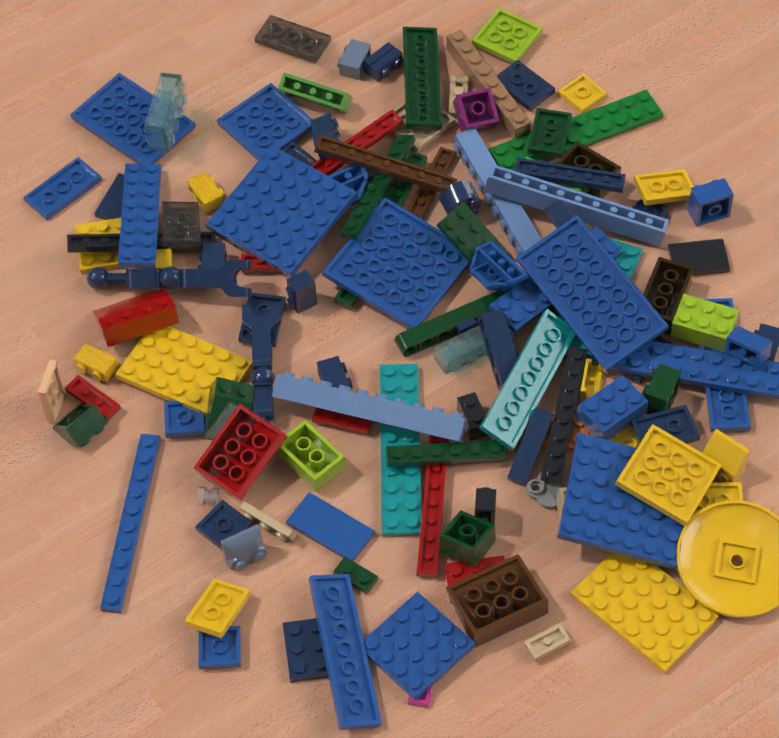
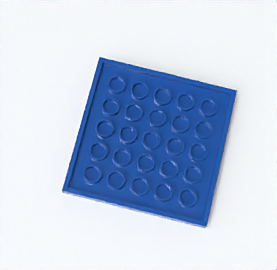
[205,145,358,277]
[322,198,470,329]
[557,432,684,570]

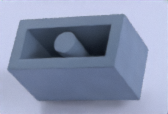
[337,39,371,80]

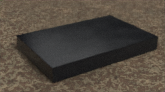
[668,238,730,276]

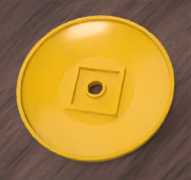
[676,500,779,618]

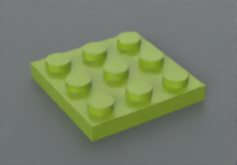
[472,8,543,64]

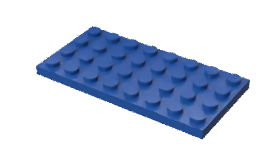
[516,215,669,373]

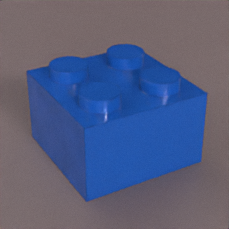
[687,178,734,227]

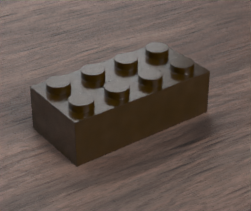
[643,257,695,335]

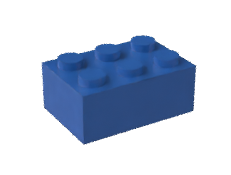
[576,375,648,440]

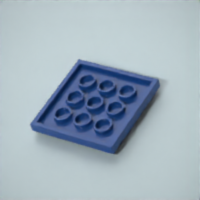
[217,83,312,160]
[364,591,476,701]

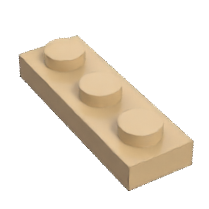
[239,501,297,541]

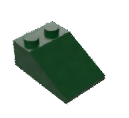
[204,377,254,441]

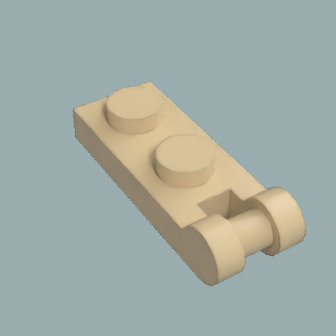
[449,75,468,118]

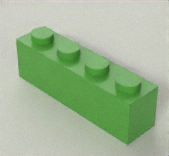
[278,73,353,114]

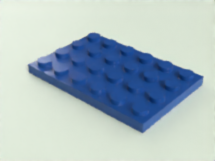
[71,73,196,166]

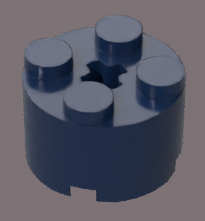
[439,181,481,215]

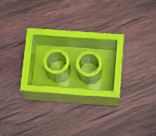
[671,294,739,352]
[277,420,346,492]

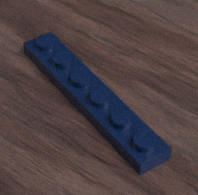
[514,157,626,193]

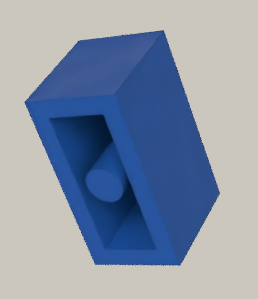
[725,327,773,367]

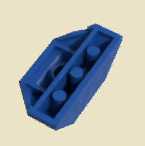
[329,165,369,207]
[469,241,529,291]

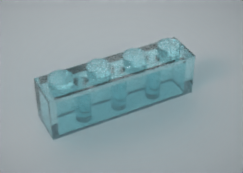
[434,326,511,374]

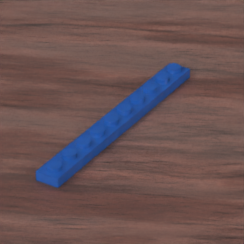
[100,434,161,614]

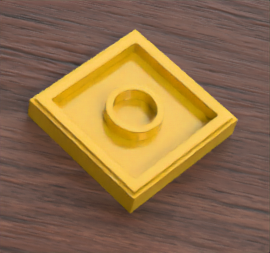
[558,73,608,114]

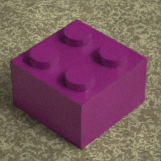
[453,88,500,132]

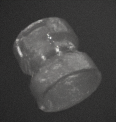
[197,486,220,507]

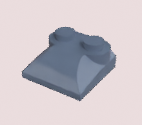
[221,524,267,571]

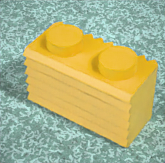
[187,171,225,214]
[73,343,120,383]

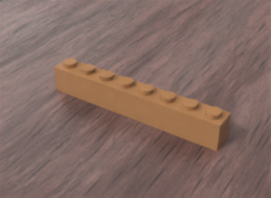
[446,29,531,139]

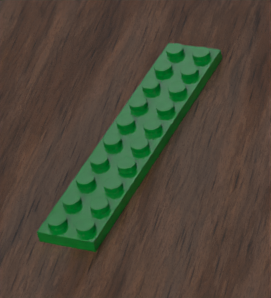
[489,89,663,171]

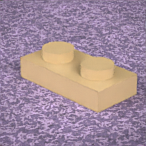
[524,623,571,662]

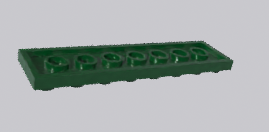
[402,27,442,130]

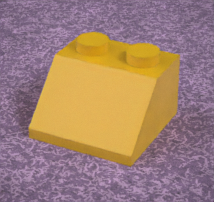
[702,429,750,483]

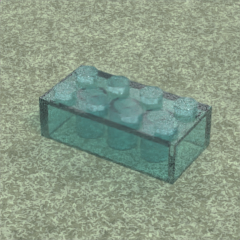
[144,73,187,152]

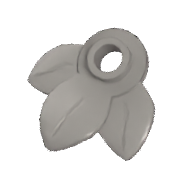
[526,474,565,508]

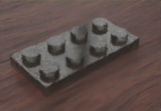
[255,15,331,64]
[162,201,201,248]

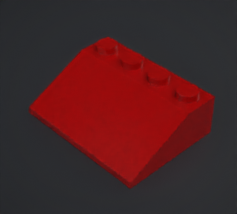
[93,288,180,347]
[193,404,287,500]

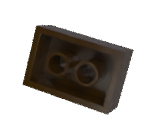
[557,141,622,199]

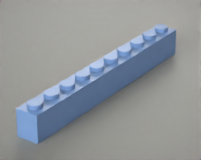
[454,128,541,256]
[484,164,669,247]
[272,371,468,442]

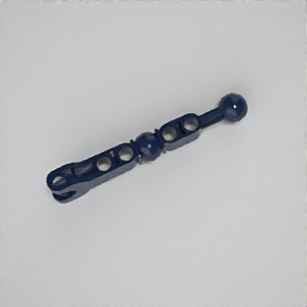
[86,259,252,297]
[242,303,281,423]

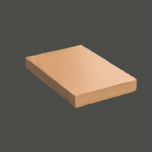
[38,360,66,424]

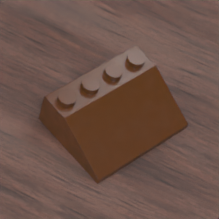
[446,554,548,648]

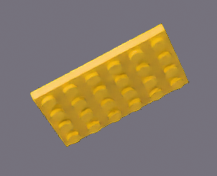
[115,326,252,417]
[570,553,719,674]

